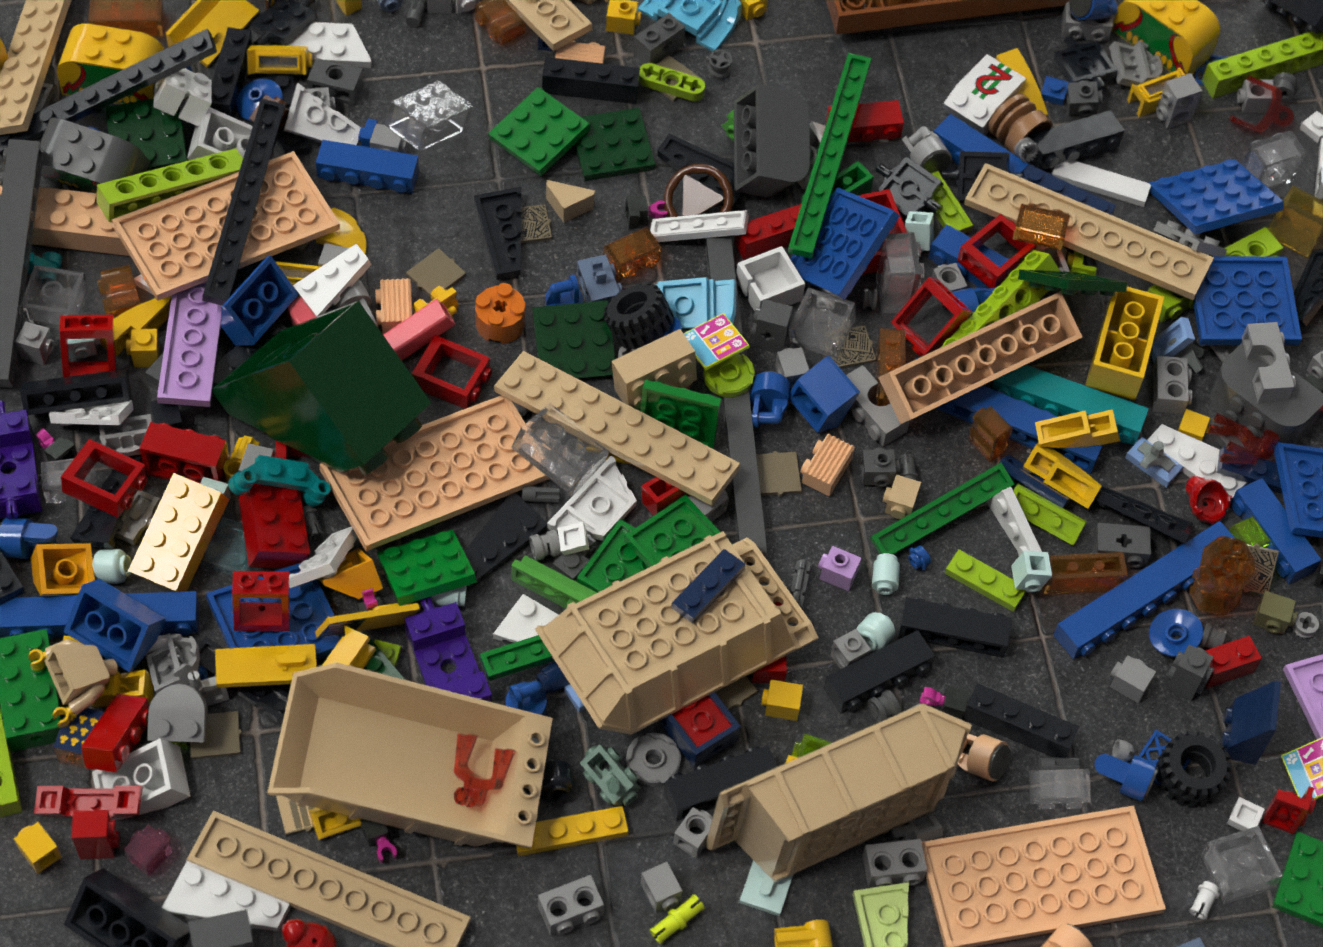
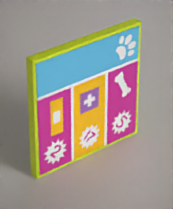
[683,313,750,370]
[1281,737,1323,799]

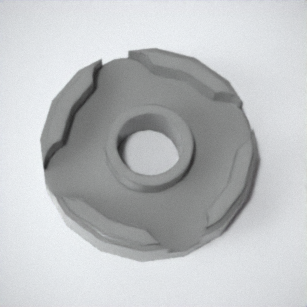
[626,732,681,787]

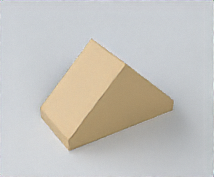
[546,180,595,223]

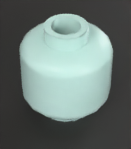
[92,549,132,584]
[856,612,896,652]

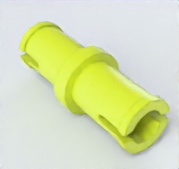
[649,894,705,944]

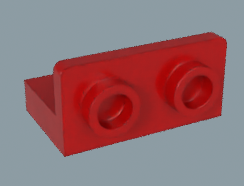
[1261,786,1316,834]

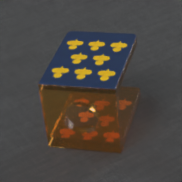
[53,708,103,770]

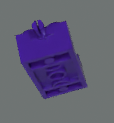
[0,400,42,520]
[405,596,492,702]

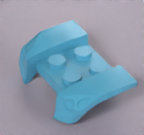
[637,0,741,51]
[656,277,736,331]

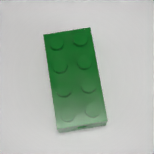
[0,629,64,752]

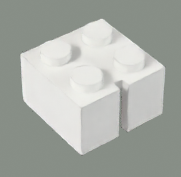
[154,68,212,126]
[736,246,805,311]

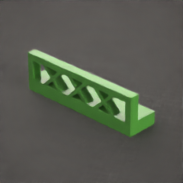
[511,555,597,609]

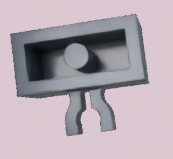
[577,254,623,303]

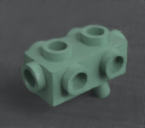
[580,744,641,806]

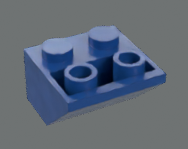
[789,356,860,433]

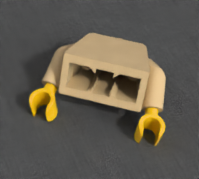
[28,639,117,728]

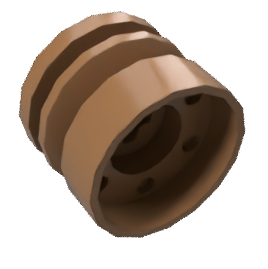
[988,94,1053,157]

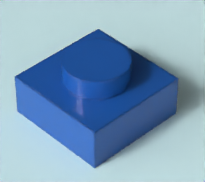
[1041,76,1069,105]
[358,119,378,147]

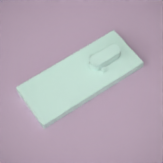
[739,860,793,916]

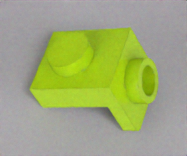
[1066,250,1097,276]

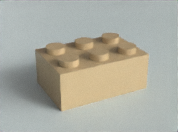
[612,329,697,409]

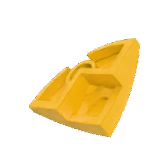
[316,207,366,255]

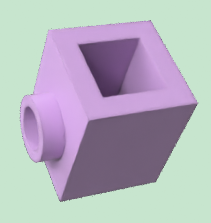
[818,546,862,591]

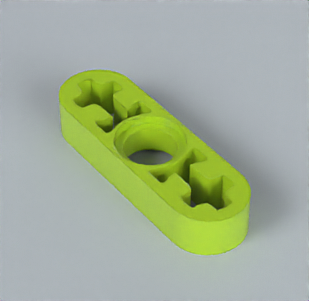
[639,63,705,101]

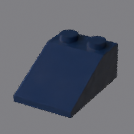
[1221,680,1281,765]

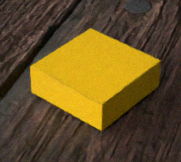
[1178,409,1210,441]

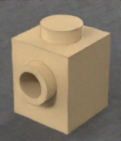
[882,474,921,519]

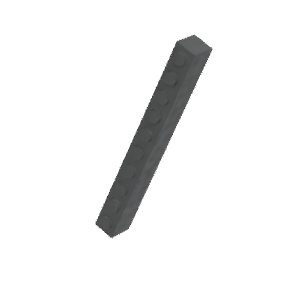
[0,139,44,388]

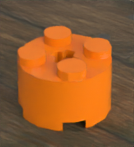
[475,283,525,344]

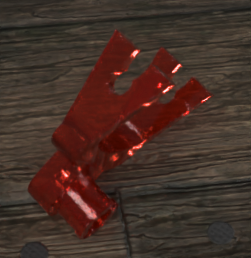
[1229,75,1294,132]
[1206,413,1280,464]
[454,734,516,807]

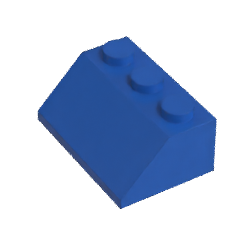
[221,256,299,346]
[63,579,166,672]

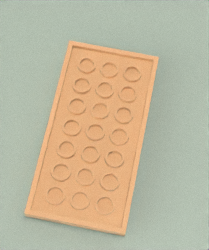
[112,151,340,301]
[320,395,555,551]
[921,805,1166,947]

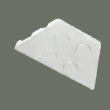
[279,22,371,68]
[547,456,637,541]

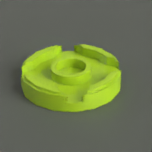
[703,353,755,398]

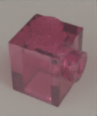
[124,824,172,877]

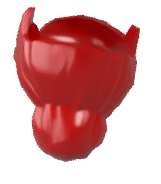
[1185,476,1232,525]
[282,918,337,947]

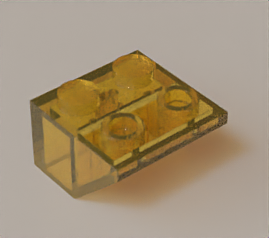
[1267,185,1323,257]

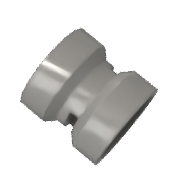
[529,530,562,561]

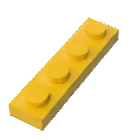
[516,806,628,856]

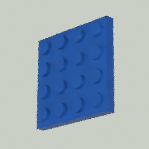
[1149,159,1284,234]
[790,187,900,300]
[1193,256,1302,345]
[1273,442,1323,538]
[206,562,344,660]

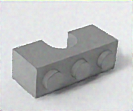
[1242,322,1296,403]
[846,365,910,447]

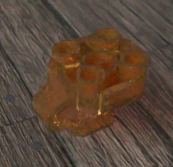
[1189,536,1256,616]

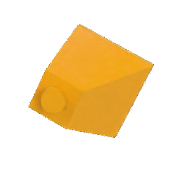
[31,543,95,596]
[318,548,383,599]

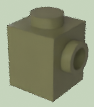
[1252,591,1297,635]

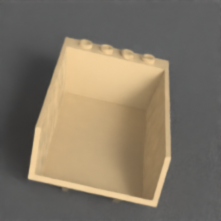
[535,531,818,735]
[267,662,552,848]
[705,704,972,882]

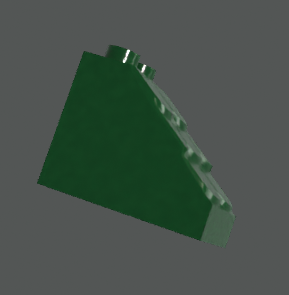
[212,301,431,475]

